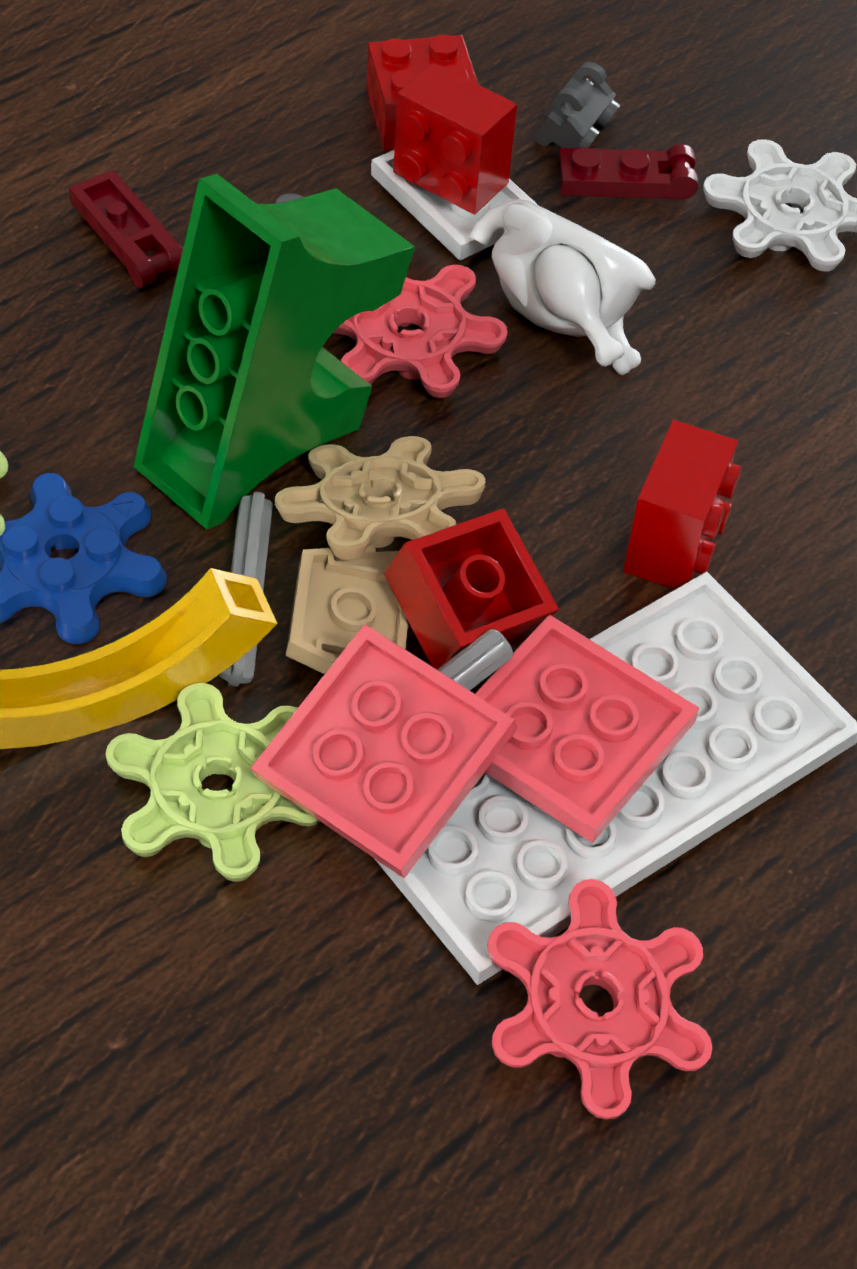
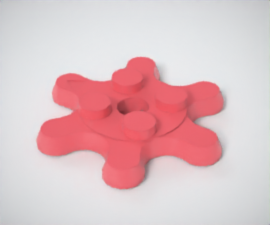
[332,265,508,398]
[487,879,713,1120]

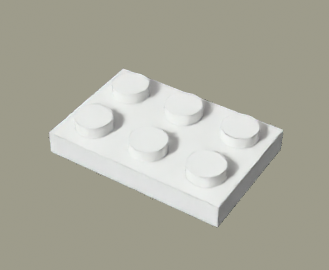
[371,150,538,260]

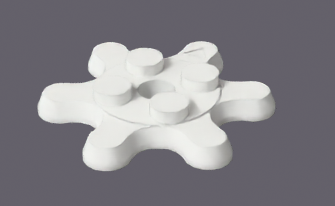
[703,139,857,271]

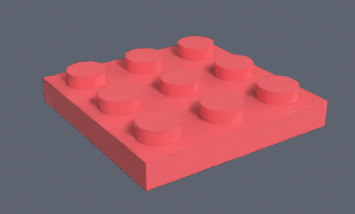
[475,615,699,843]
[250,624,517,879]

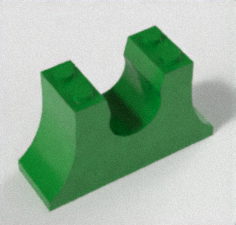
[133,174,415,530]

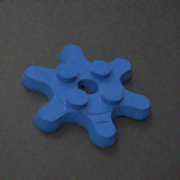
[0,473,167,644]

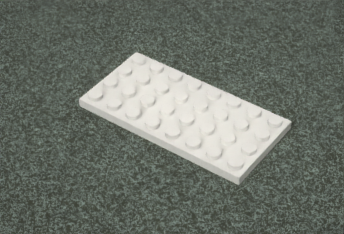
[374,572,857,985]

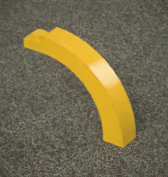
[0,568,278,749]

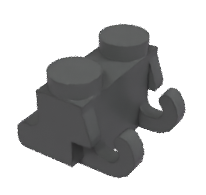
[534,61,620,148]

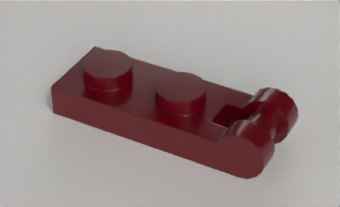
[558,144,698,199]
[69,170,183,288]

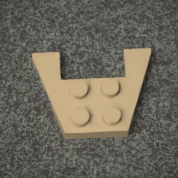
[285,545,408,674]

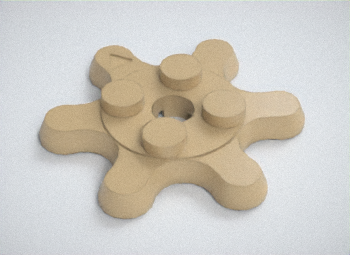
[275,436,485,560]

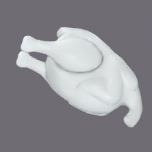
[469,199,656,375]

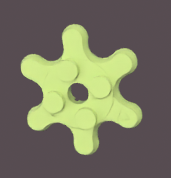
[106,683,320,882]

